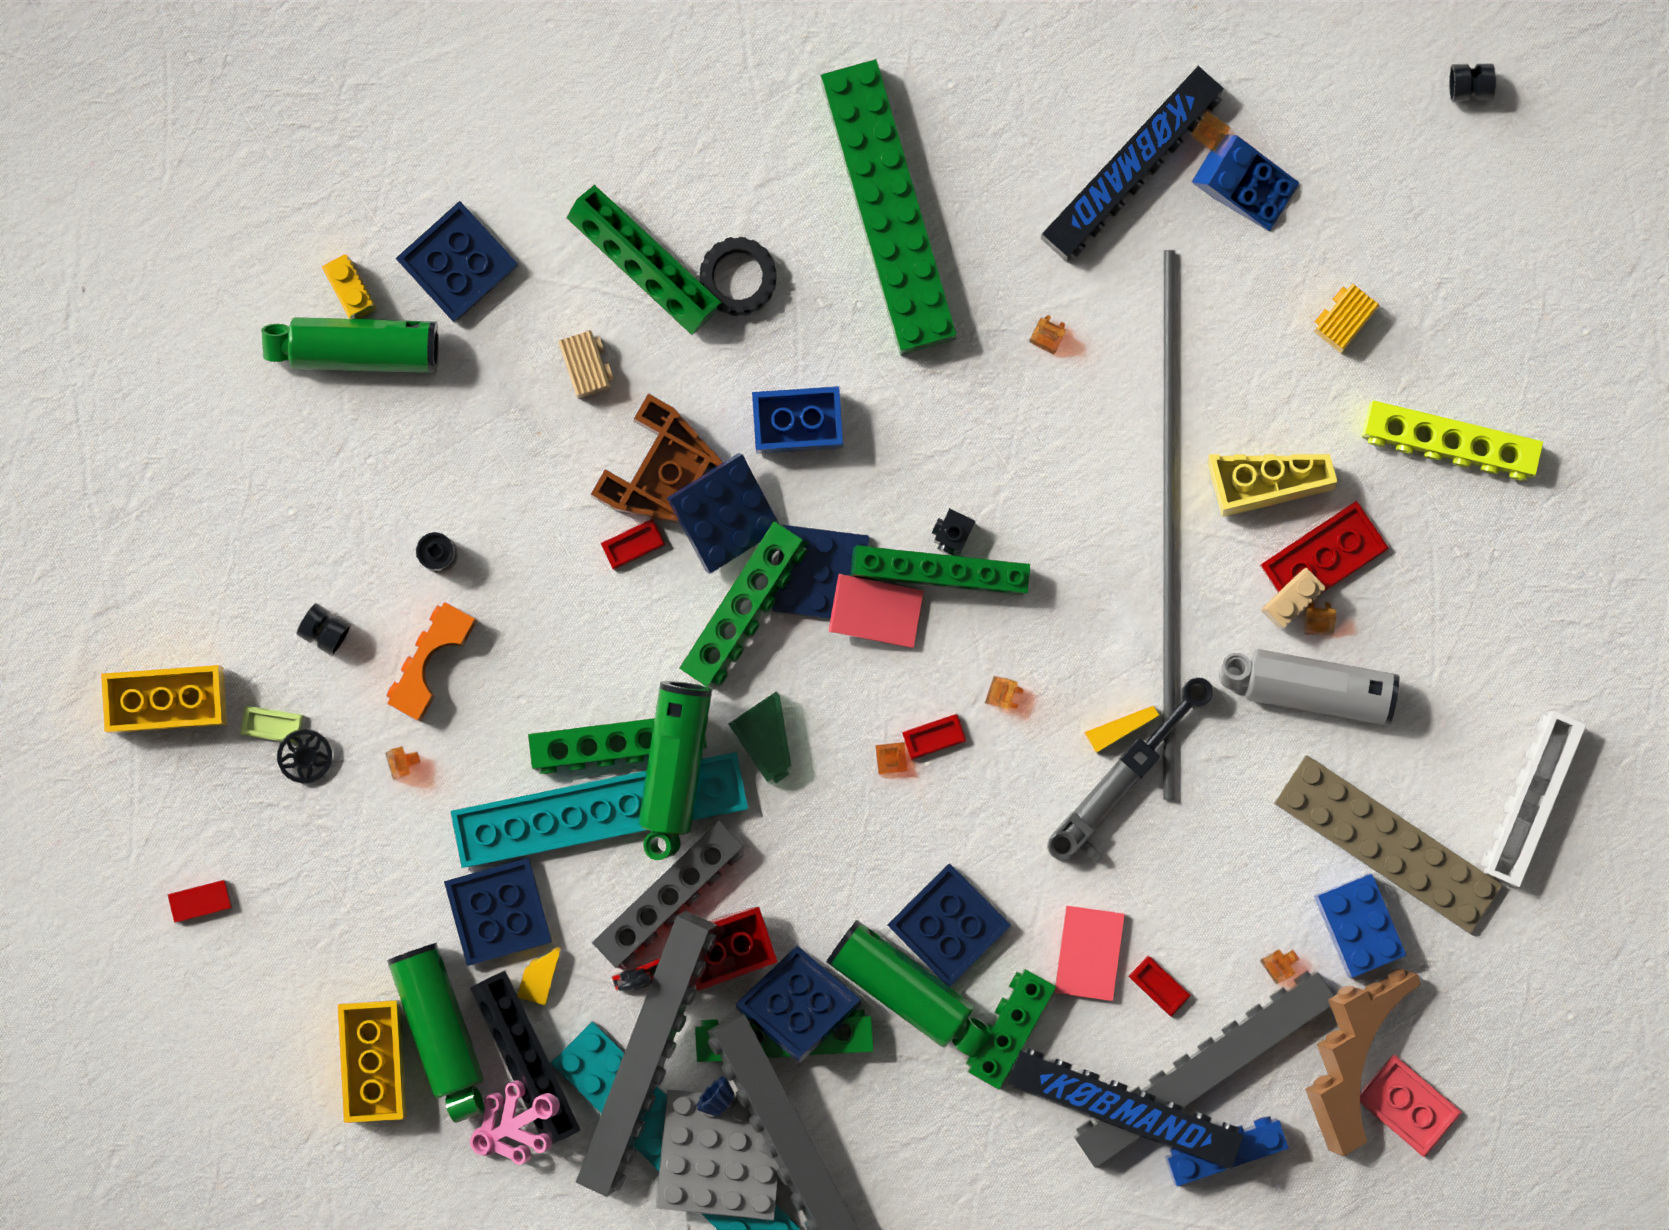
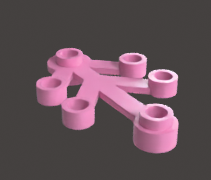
[470,1080,560,1165]

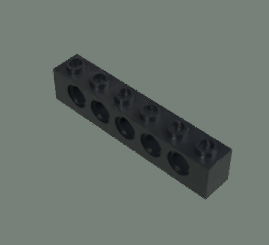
[470,971,581,1144]

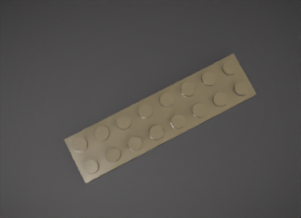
[1273,755,1502,934]

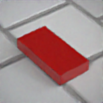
[600,518,665,570]
[902,714,966,760]
[167,880,232,923]
[1128,955,1191,1017]

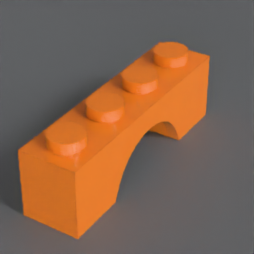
[386,602,478,722]

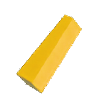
[1084,706,1159,753]

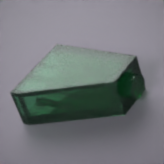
[728,691,792,784]

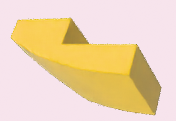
[518,947,561,1005]

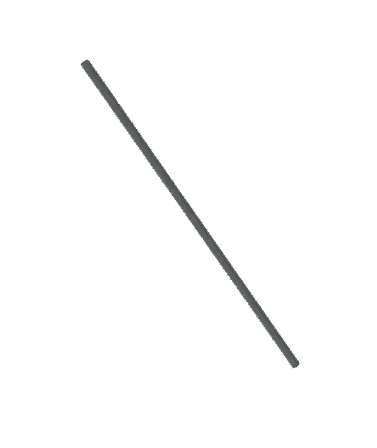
[1163,250,1175,800]

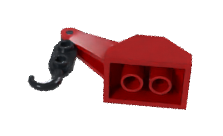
[611,906,777,991]

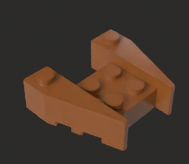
[590,393,723,524]

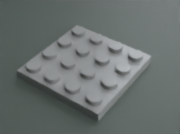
[655,1089,779,1221]

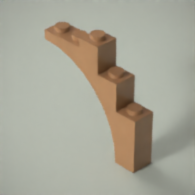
[1305,969,1421,1156]

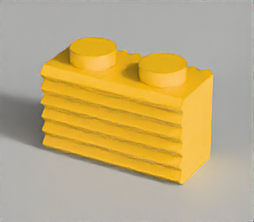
[322,254,377,319]
[1314,284,1380,353]

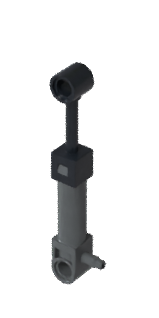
[1047,677,1213,863]

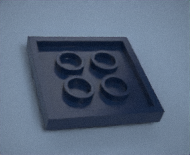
[395,201,519,324]
[667,453,779,574]
[772,525,869,619]
[444,858,552,966]
[887,863,1011,987]
[736,946,861,1063]

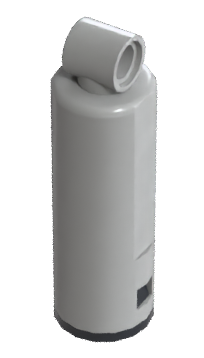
[1219,649,1400,726]

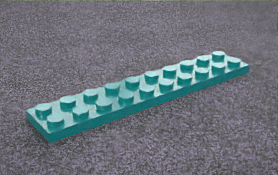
[450,752,748,868]
[551,1021,800,1230]

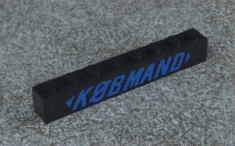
[1040,65,1224,261]
[1008,1048,1244,1170]

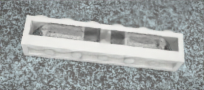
[1481,711,1586,887]

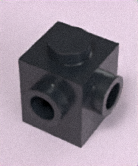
[932,508,976,556]

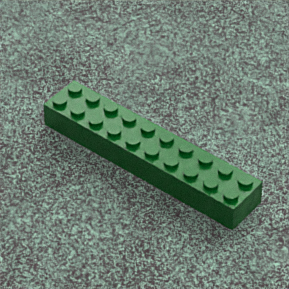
[821,59,956,356]

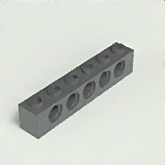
[592,821,744,968]

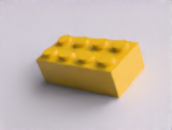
[101,665,227,733]
[338,1000,407,1123]

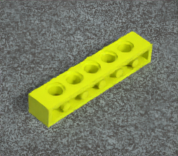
[1361,400,1543,481]

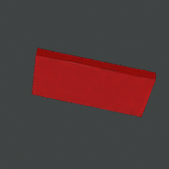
[1259,500,1389,594]

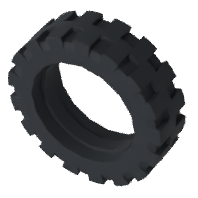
[700,237,777,316]

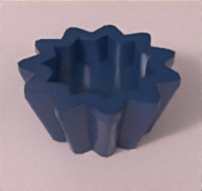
[696,1076,735,1117]

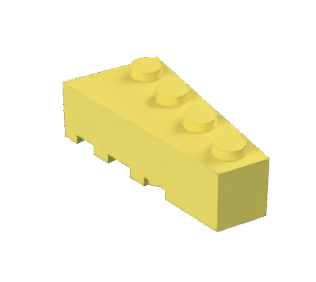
[1207,454,1337,517]

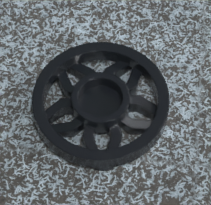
[277,729,332,783]

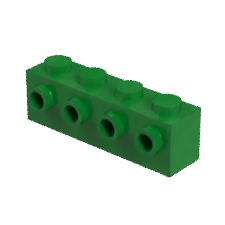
[966,969,1056,1090]

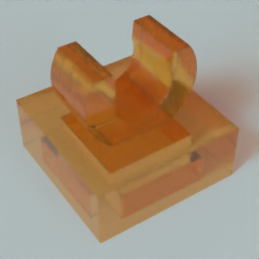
[1190,111,1231,152]
[1029,315,1067,355]
[1304,602,1337,635]
[985,676,1023,710]
[875,742,908,774]
[385,746,421,781]
[1260,949,1299,984]

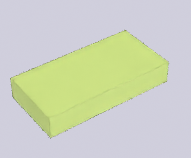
[240,706,304,744]

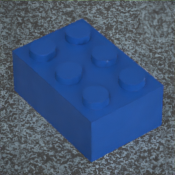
[752,386,843,454]
[1314,873,1406,978]

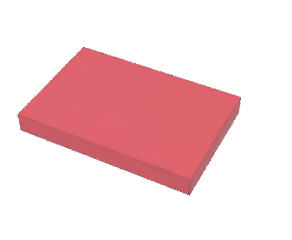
[828,574,924,648]
[1054,905,1125,1001]
[1360,1054,1462,1157]

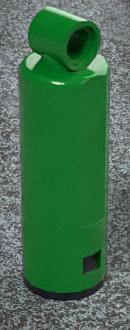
[261,317,439,374]
[639,681,713,860]
[826,920,993,1058]
[387,942,485,1123]

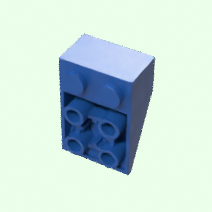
[1192,133,1300,231]

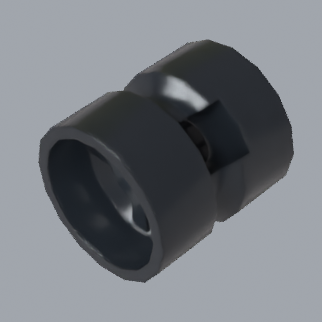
[1449,63,1496,102]
[416,532,458,573]
[296,603,351,656]

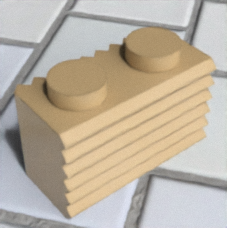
[558,330,614,399]
[1261,568,1325,629]

